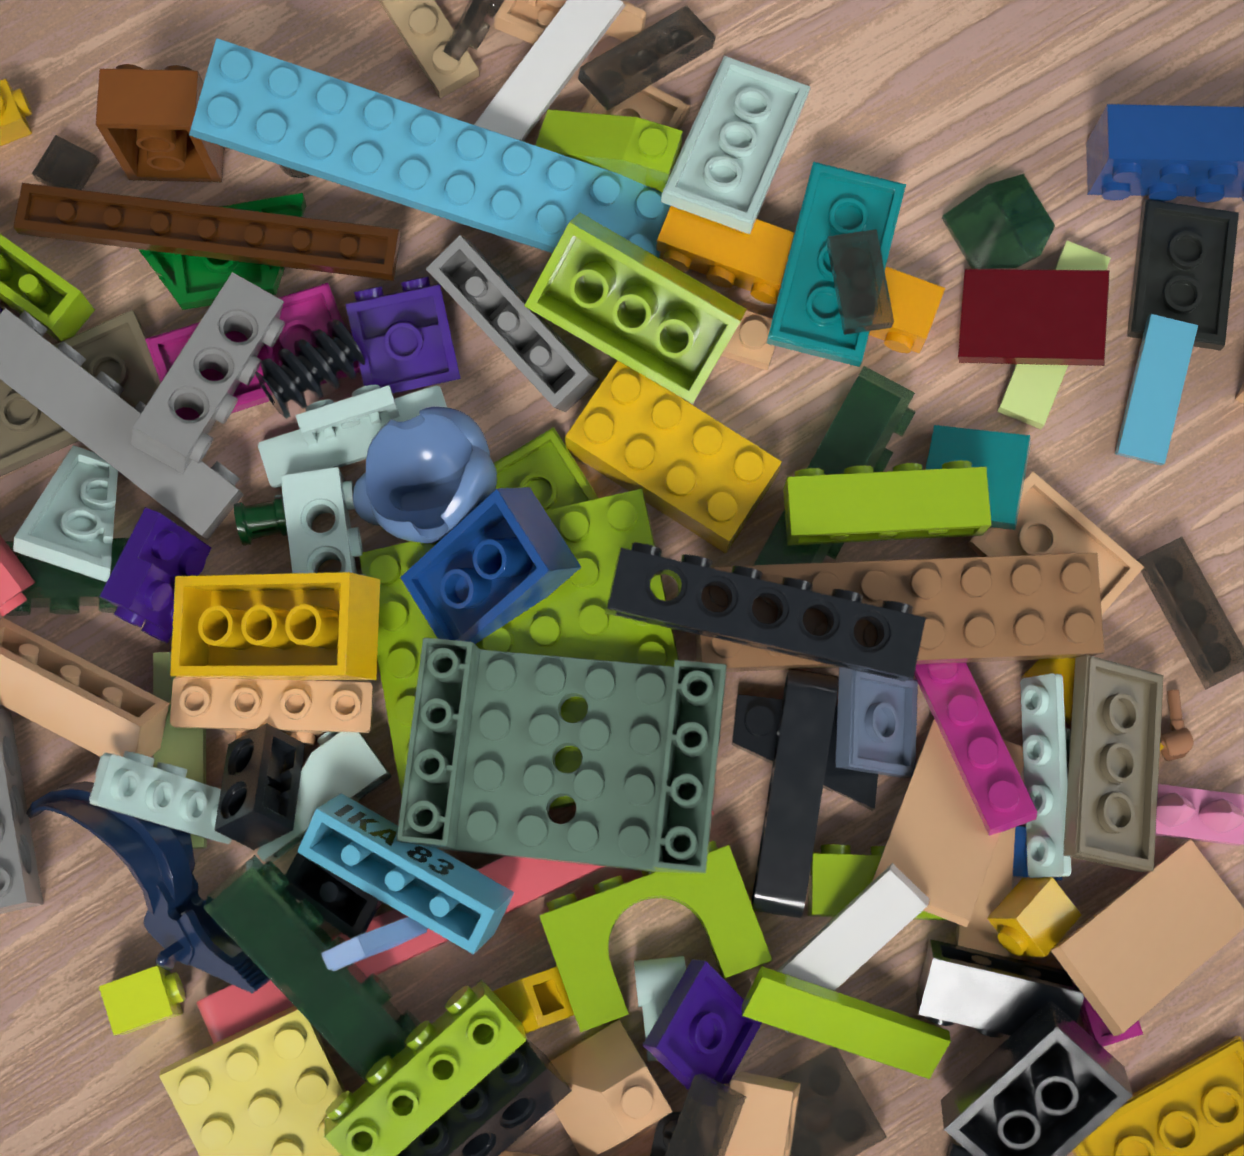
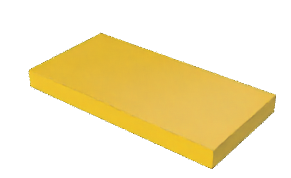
[1072,1036,1244,1156]

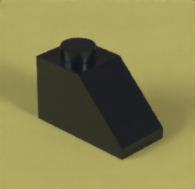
[279,852,382,939]

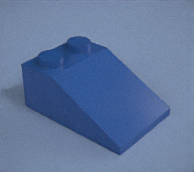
[400,487,581,644]

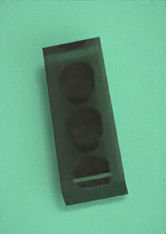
[578,5,716,111]
[1137,537,1244,690]

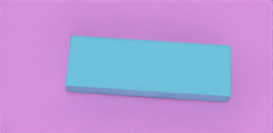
[1115,314,1198,466]

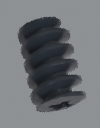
[255,319,365,419]

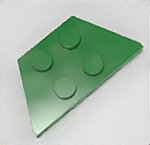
[138,193,306,310]

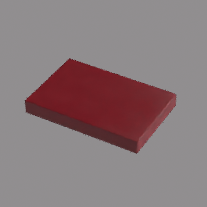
[958,269,1110,366]

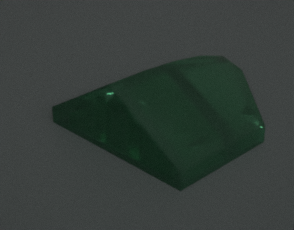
[942,174,1055,269]

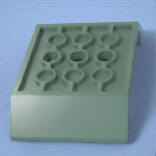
[396,638,727,873]

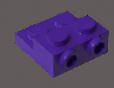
[345,276,461,393]
[99,507,212,643]

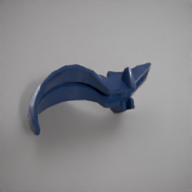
[26,781,281,993]

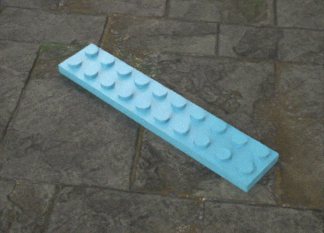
[189,38,670,258]

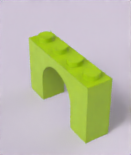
[539,841,772,1032]

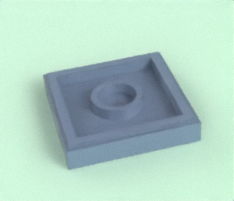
[836,667,918,778]

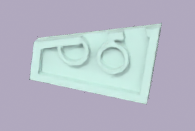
[13,445,118,582]

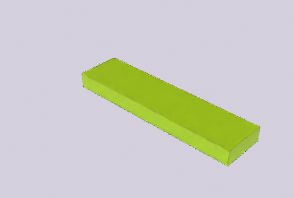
[742,966,951,1079]

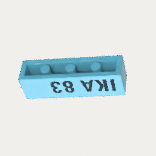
[297,793,515,955]

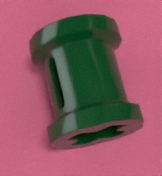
[234,494,288,546]

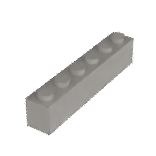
[0,308,244,540]

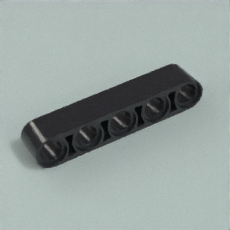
[751,669,839,918]

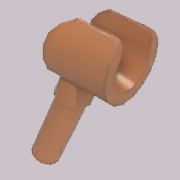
[1160,690,1194,761]

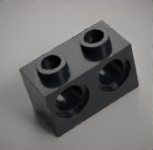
[214,723,305,850]

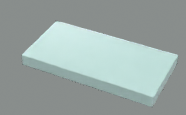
[661,56,811,234]

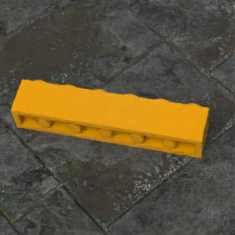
[656,206,945,354]

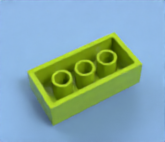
[524,212,747,404]

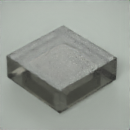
[32,135,100,190]

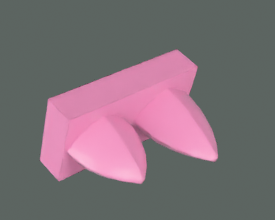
[1155,784,1244,846]

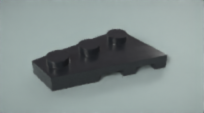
[731,694,878,811]

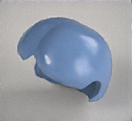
[353,407,497,543]

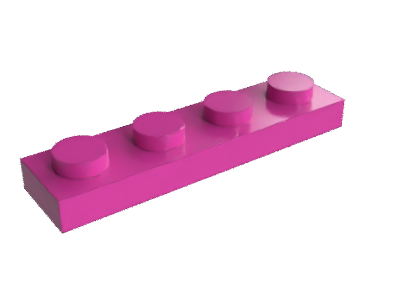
[914,662,1037,836]

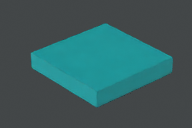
[926,425,1031,530]

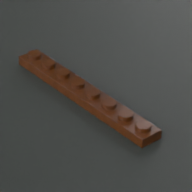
[13,183,401,281]

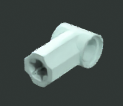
[634,956,686,1061]

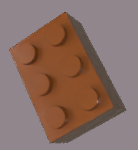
[95,64,224,182]

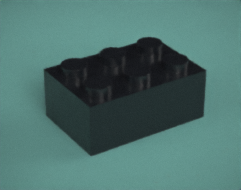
[941,1000,1133,1156]

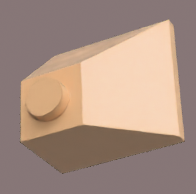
[551,1019,672,1156]

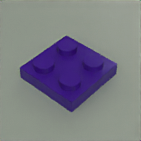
[643,959,762,1106]

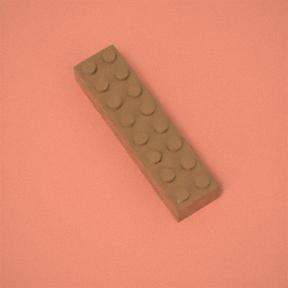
[695,553,1104,672]

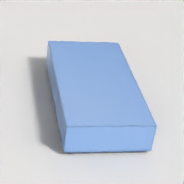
[321,917,429,971]

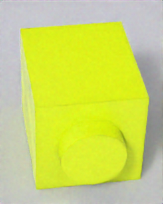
[99,965,186,1036]

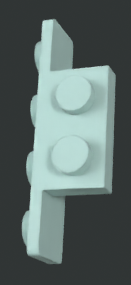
[258,385,447,488]
[1020,673,1071,878]
[90,751,232,844]

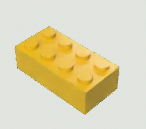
[565,360,782,553]
[170,572,380,680]

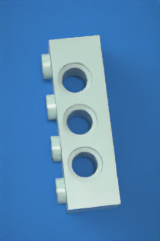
[280,467,365,576]

